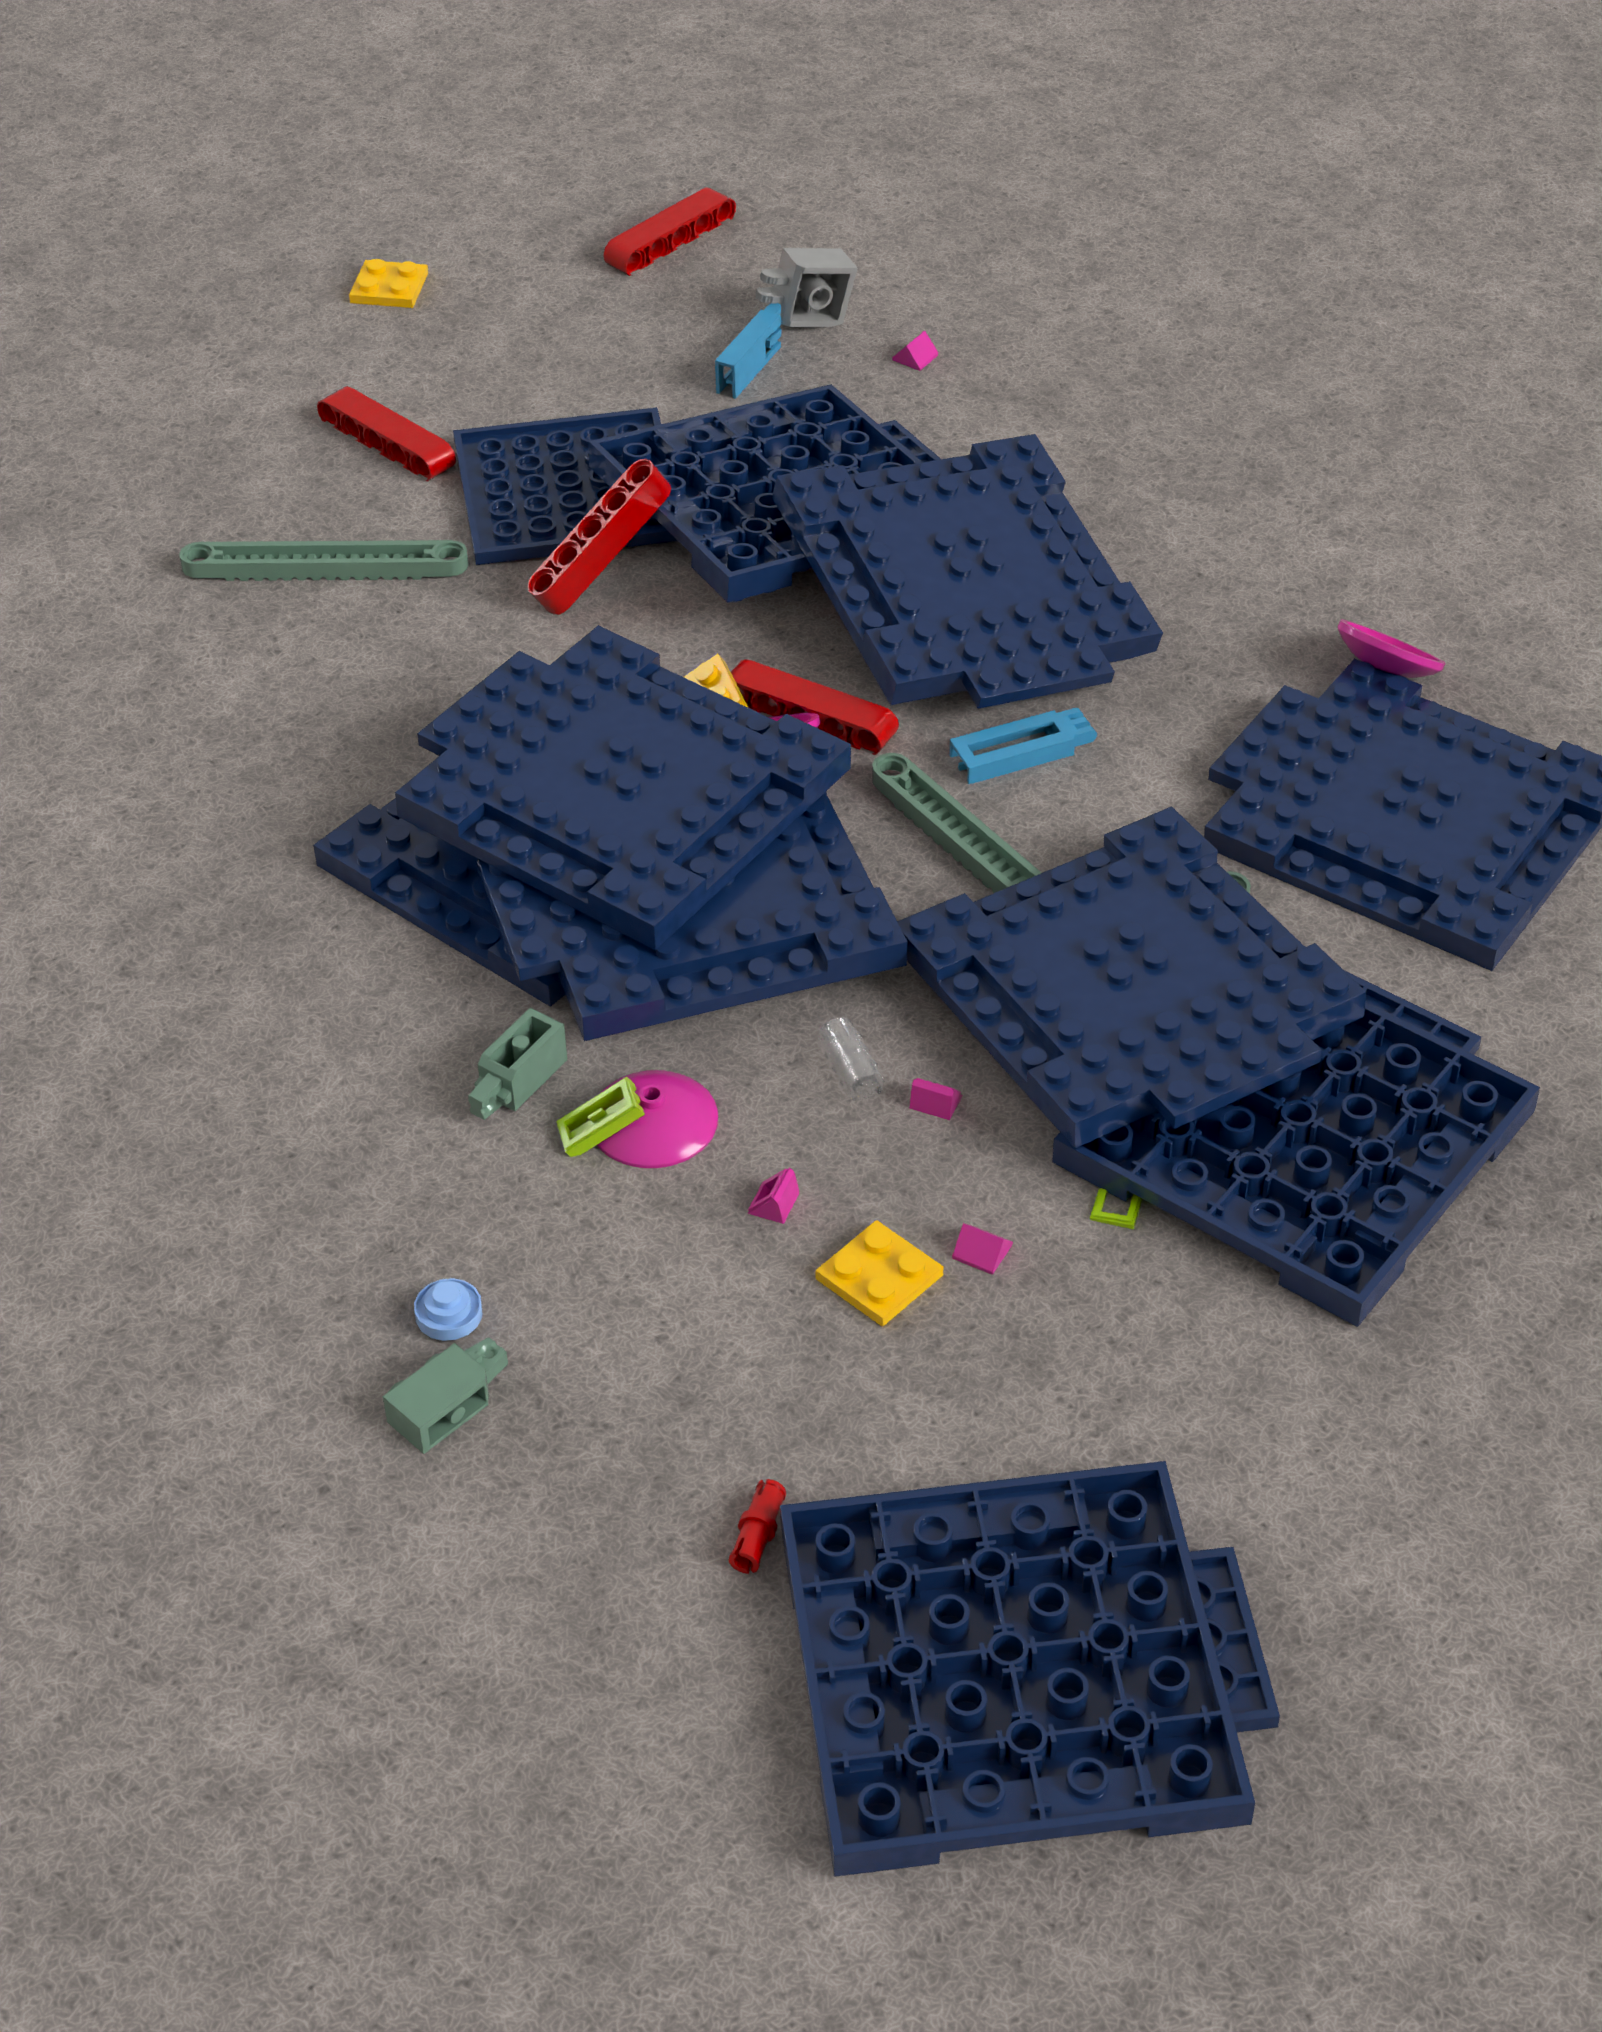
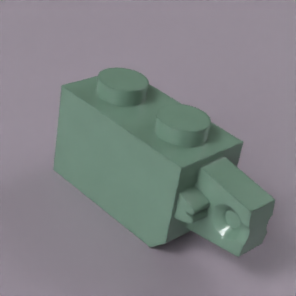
[468,1007,567,1120]
[383,1337,508,1454]

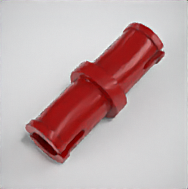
[728,1479,786,1574]

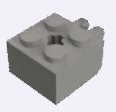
[755,248,858,327]

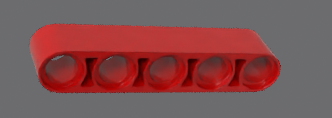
[603,187,736,276]
[317,386,456,481]
[527,459,671,615]
[731,659,899,755]

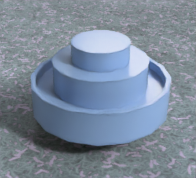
[414,1278,483,1341]

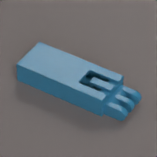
[715,303,782,399]
[949,708,1097,784]

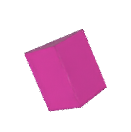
[892,331,938,371]
[910,1078,963,1120]
[748,1167,800,1224]
[952,1223,1013,1275]

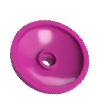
[1337,619,1446,678]
[597,1070,718,1168]

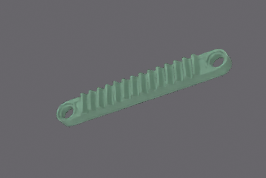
[179,540,469,581]
[872,753,1041,893]

